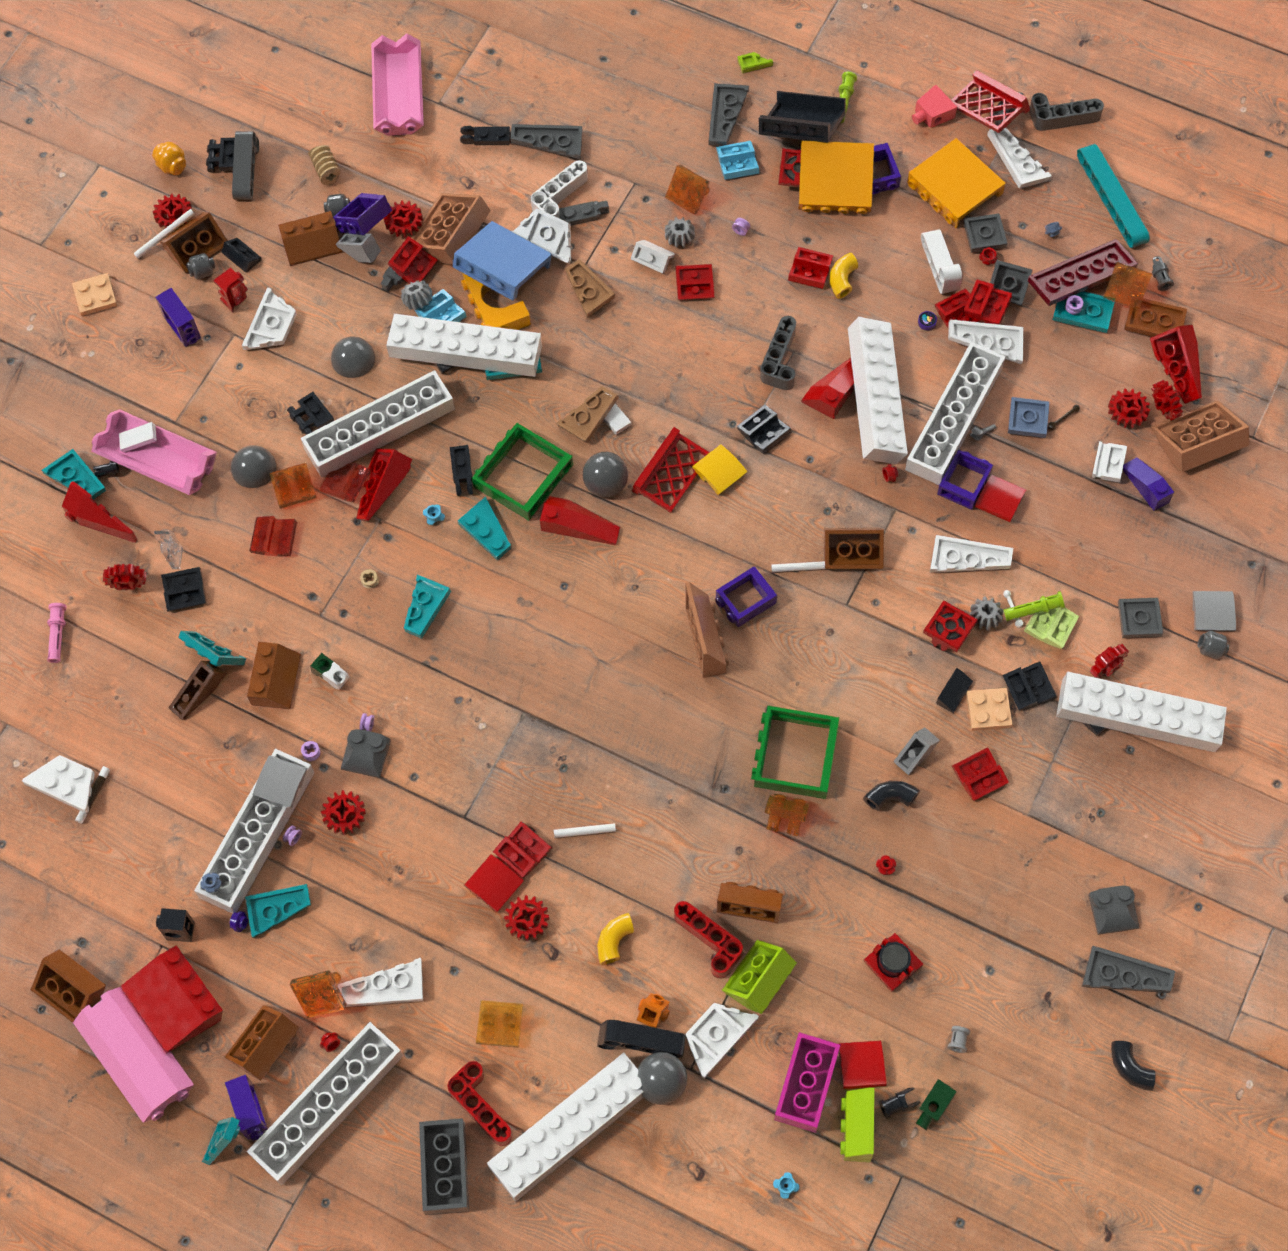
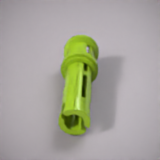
[838,71,857,124]
[1003,591,1065,621]

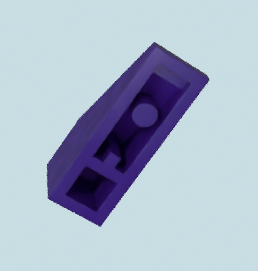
[1123,457,1174,511]

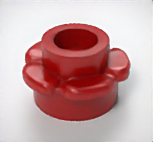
[979,248,997,265]
[882,464,898,482]
[876,855,897,875]
[320,1032,340,1052]

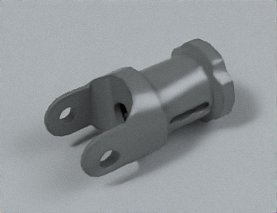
[1152,256,1174,291]

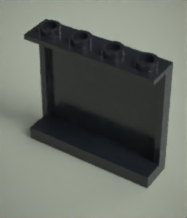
[758,91,846,143]

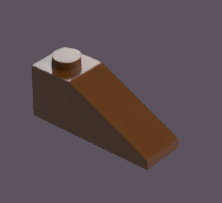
[168,661,227,720]

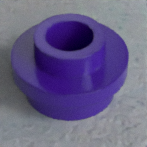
[229,911,248,932]

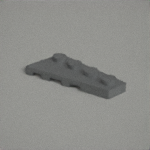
[708,83,749,146]
[511,124,583,159]

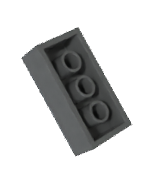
[419,1118,469,1215]

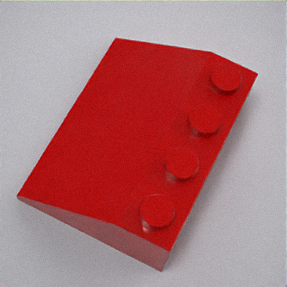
[120,945,223,1054]

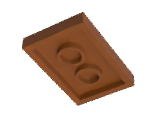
[1124,296,1187,337]

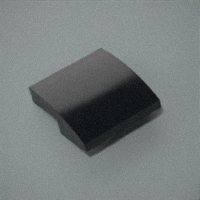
[737,405,792,455]
[161,567,206,612]
[1003,661,1057,711]

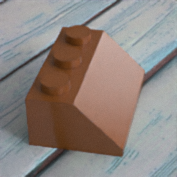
[278,211,342,266]
[160,212,228,273]
[824,528,884,569]
[247,641,301,709]
[717,882,783,924]
[30,949,106,1023]
[225,1005,299,1081]

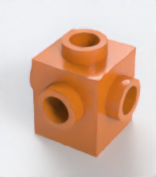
[637,993,670,1028]

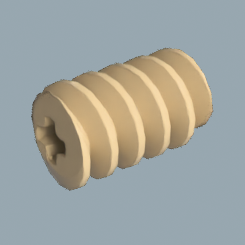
[308,145,341,185]

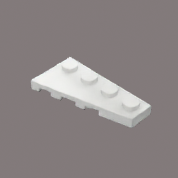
[948,320,1023,364]

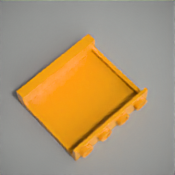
[907,138,1006,228]
[798,141,874,214]

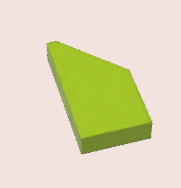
[737,52,773,73]

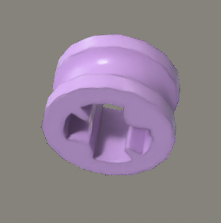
[732,218,750,235]
[1065,295,1083,314]
[360,713,374,732]
[301,741,320,761]
[283,825,302,846]

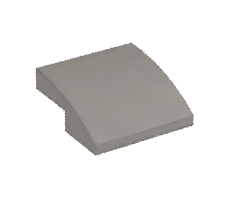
[1193,591,1236,631]
[252,756,308,808]

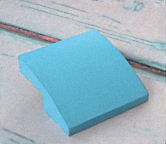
[716,141,759,180]
[414,289,467,322]

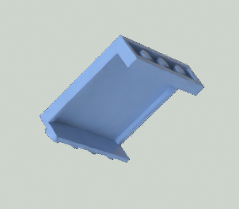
[453,221,552,301]

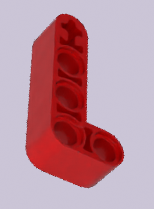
[674,901,743,979]
[447,1061,513,1146]

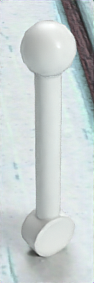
[1003,590,1023,628]

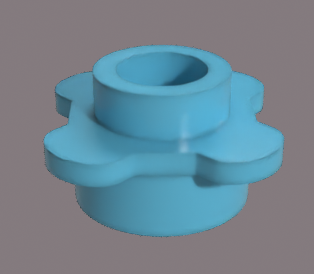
[423,504,445,525]
[773,1172,799,1199]

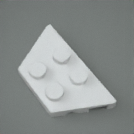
[511,208,571,264]
[242,288,297,350]
[22,755,95,813]
[686,1003,759,1079]

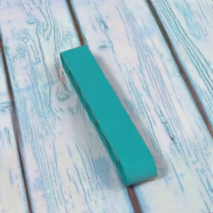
[1077,144,1150,248]

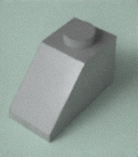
[336,233,381,263]
[893,728,940,775]

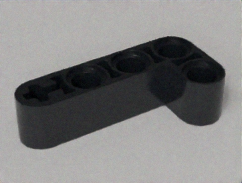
[597,1020,686,1058]

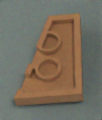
[565,259,615,318]
[556,386,619,443]

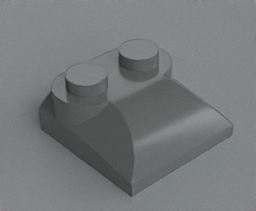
[990,260,1033,306]
[341,729,391,778]
[1088,885,1139,935]

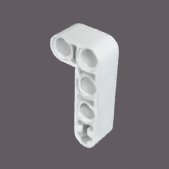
[531,160,588,218]
[921,229,962,294]

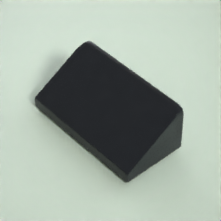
[222,238,262,272]
[936,668,973,714]

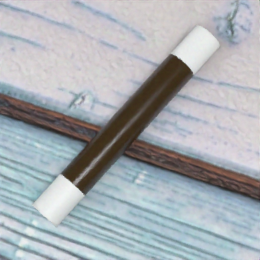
[75,766,110,824]

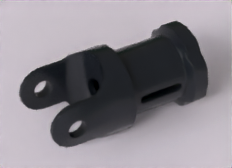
[879,1087,920,1119]

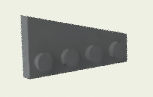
[1081,946,1175,993]

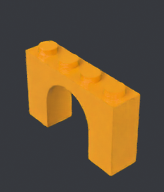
[461,273,531,330]

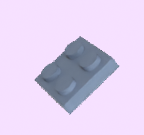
[1008,397,1049,438]

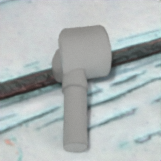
[970,424,996,441]

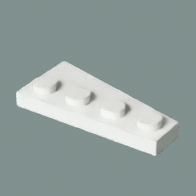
[987,128,1052,189]
[930,535,1013,573]
[337,958,423,1007]

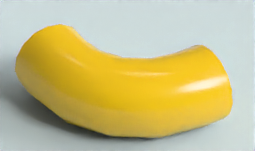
[830,253,858,299]
[597,913,634,965]

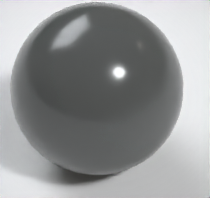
[331,336,375,378]
[231,445,276,488]
[582,451,628,498]
[638,1052,687,1105]

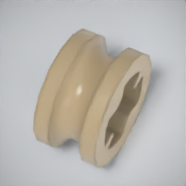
[360,569,379,588]

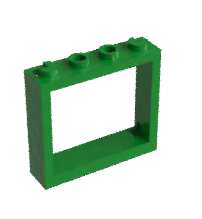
[472,423,573,521]
[751,706,840,799]

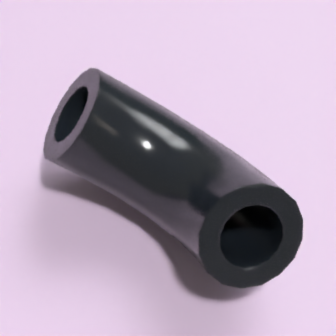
[863,780,920,811]
[1111,1041,1156,1091]

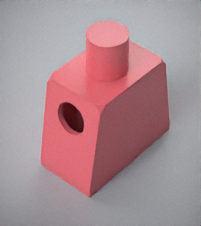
[912,85,957,128]

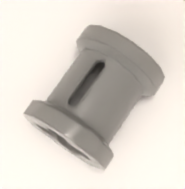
[947,1026,970,1053]

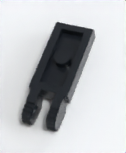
[460,126,510,145]
[449,445,473,496]

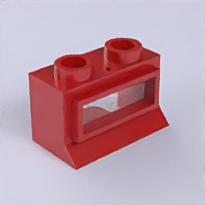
[213,267,248,313]

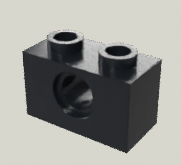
[156,908,195,942]

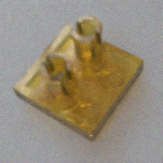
[476,1000,524,1048]

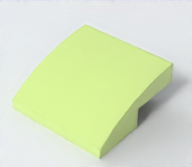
[1024,607,1079,649]

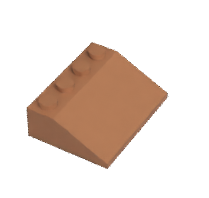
[411,193,491,264]
[1151,400,1250,472]
[685,582,729,678]

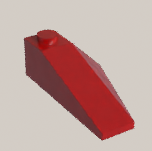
[1150,325,1202,404]
[801,357,855,419]
[356,448,413,521]
[62,481,137,543]
[540,496,620,545]

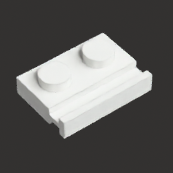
[1092,441,1127,482]

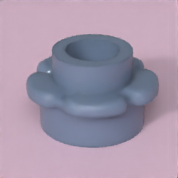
[1045,222,1062,237]
[200,873,221,893]

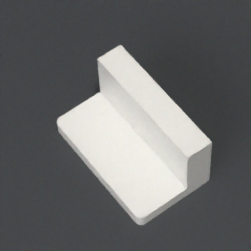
[631,240,675,273]

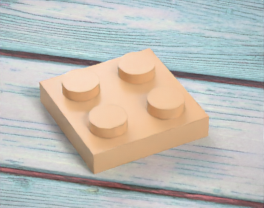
[72,273,117,316]
[966,688,1012,731]

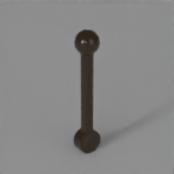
[1048,405,1080,430]

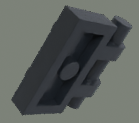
[206,137,235,173]
[287,392,334,435]

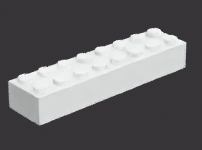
[386,314,542,377]
[848,317,908,464]
[905,342,1005,485]
[301,370,455,478]
[1056,672,1227,752]
[194,749,314,914]
[247,1022,403,1186]
[487,1053,644,1202]

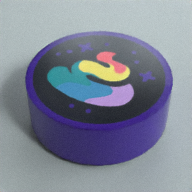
[918,311,937,330]

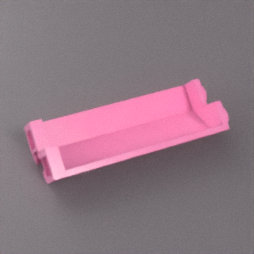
[371,34,424,136]
[91,409,217,495]
[73,987,194,1123]

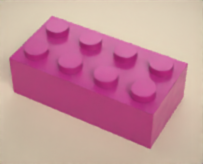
[774,1032,840,1133]

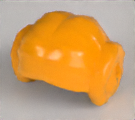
[152,141,186,176]

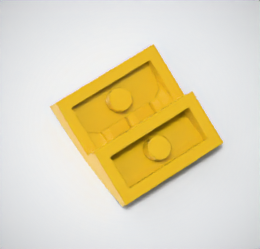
[692,444,748,495]

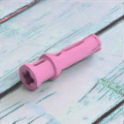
[47,603,67,663]

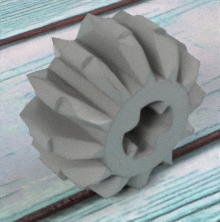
[665,217,695,248]
[401,280,433,310]
[970,596,1004,631]

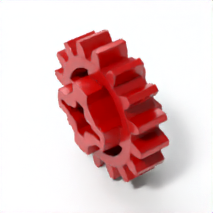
[152,194,193,228]
[383,200,423,238]
[1151,380,1183,421]
[1108,388,1150,428]
[103,564,146,590]
[1089,644,1129,679]
[321,790,366,835]
[504,895,550,942]

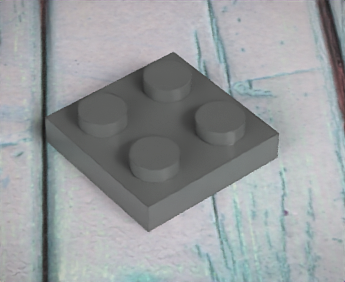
[963,213,1008,253]
[1118,598,1163,638]

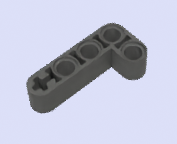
[1029,93,1104,131]
[232,131,259,200]
[760,316,796,390]

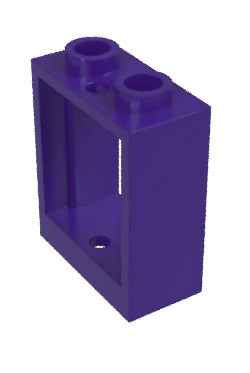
[872,143,901,195]
[333,193,392,235]
[155,288,201,347]
[937,450,993,510]
[715,566,777,627]
[225,1074,268,1141]

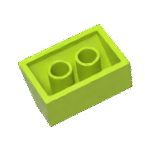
[722,940,797,1014]
[840,1088,874,1163]

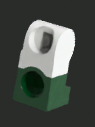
[310,653,350,690]

